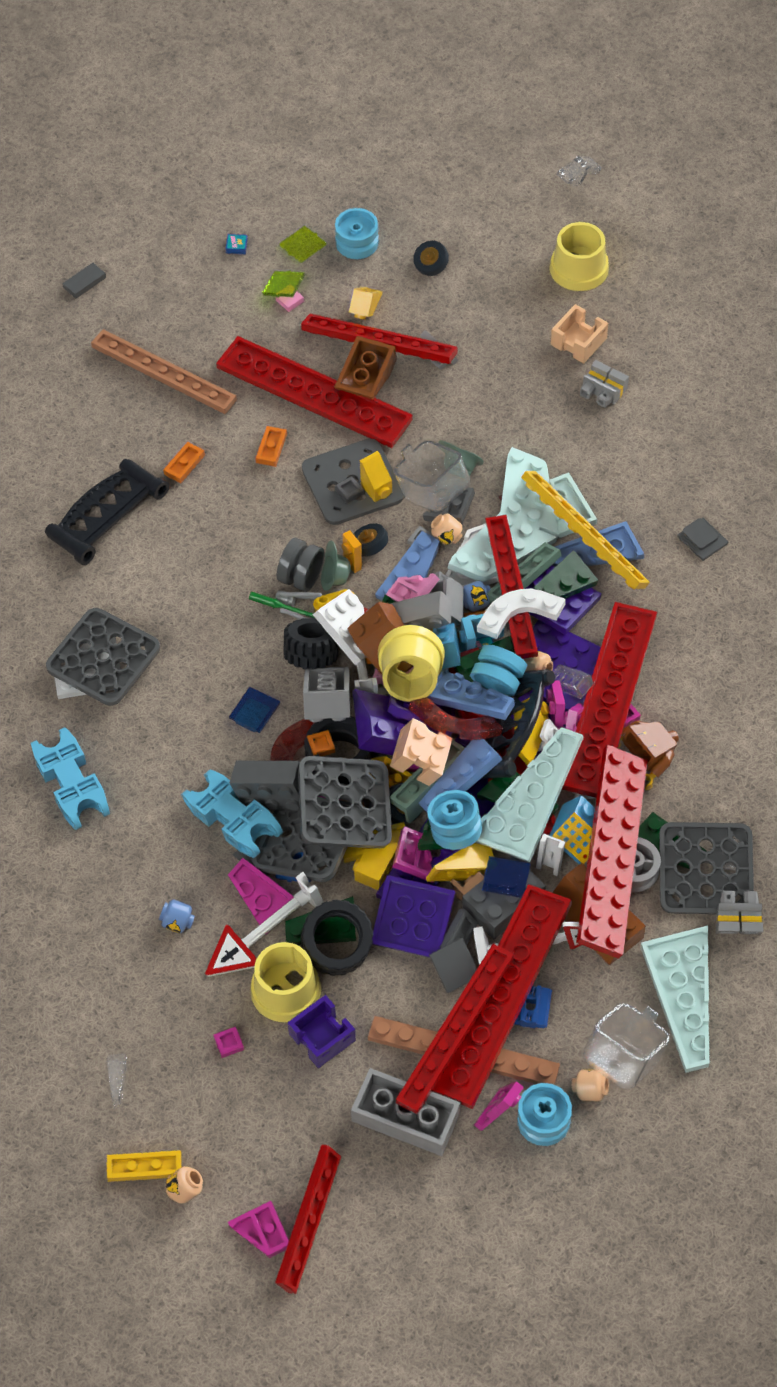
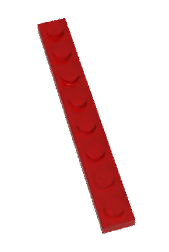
[301,313,458,364]
[485,515,538,659]
[396,944,514,1115]

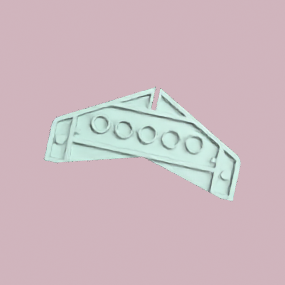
[448,447,559,582]

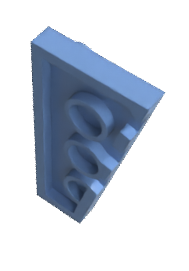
[554,521,644,567]
[375,531,440,601]
[424,668,515,720]
[419,733,503,814]

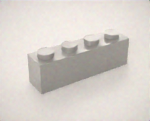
[366,591,452,629]

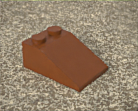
[335,336,397,400]
[347,602,413,674]

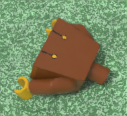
[618,721,679,790]

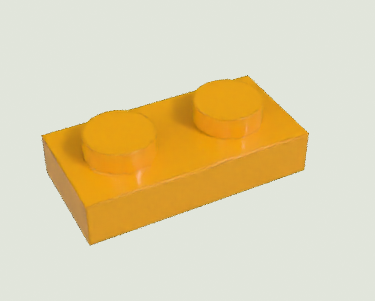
[341,530,362,573]

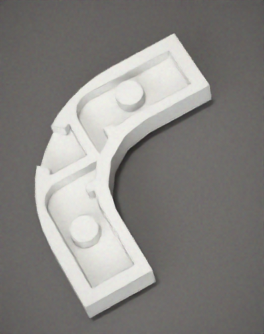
[477,589,565,639]

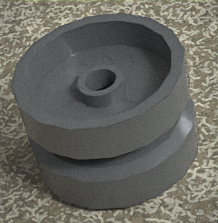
[276,537,325,592]

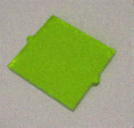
[279,225,326,263]
[262,270,305,298]

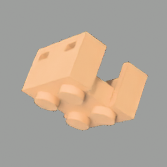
[551,304,608,364]
[390,718,452,786]

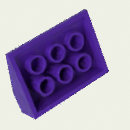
[352,689,432,756]

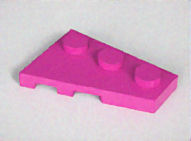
[228,858,294,935]

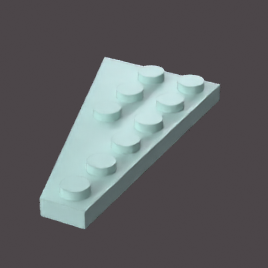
[476,727,584,863]
[640,926,709,1073]

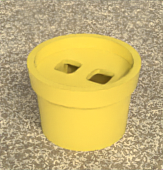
[550,222,609,291]
[378,625,445,702]
[251,942,321,1022]

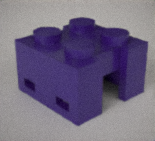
[287,995,356,1068]

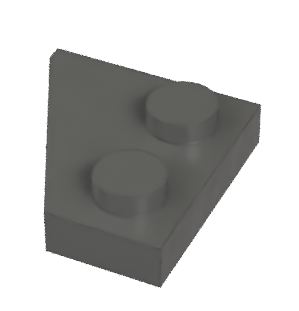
[423,486,475,524]

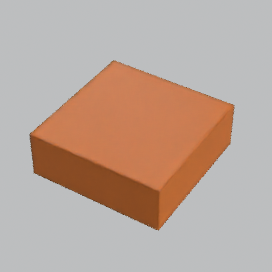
[307,730,335,756]

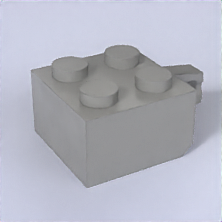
[430,571,463,626]

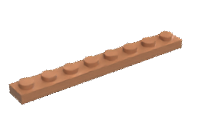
[91,329,237,414]
[368,1016,560,1085]

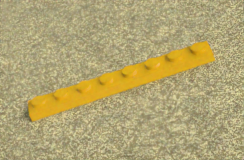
[521,471,650,589]

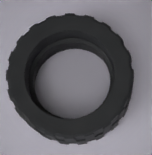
[304,716,373,784]
[300,900,373,976]

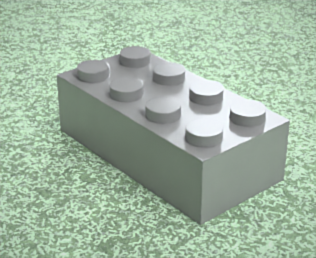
[303,667,350,722]
[351,1068,461,1156]

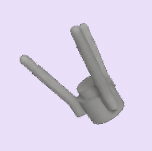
[275,590,322,620]

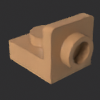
[450,871,486,901]

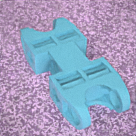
[31,727,110,830]
[181,770,283,858]

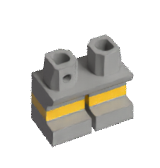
[580,360,629,408]
[716,891,763,934]

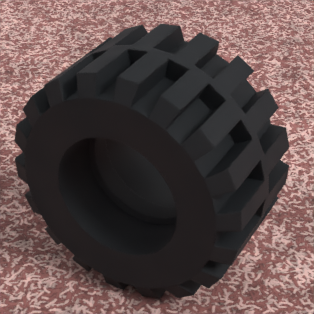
[283,618,339,669]

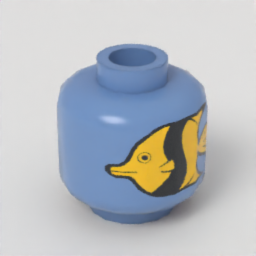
[463,580,491,612]
[159,899,195,934]

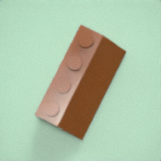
[552,863,646,966]

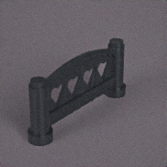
[45,459,169,565]
[481,669,555,779]

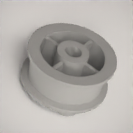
[631,837,661,892]

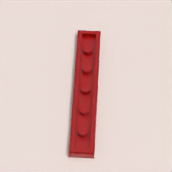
[275,1145,341,1294]

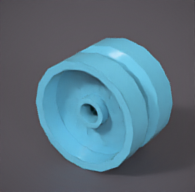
[335,208,379,259]
[470,645,528,696]
[428,790,482,850]
[517,1083,572,1146]

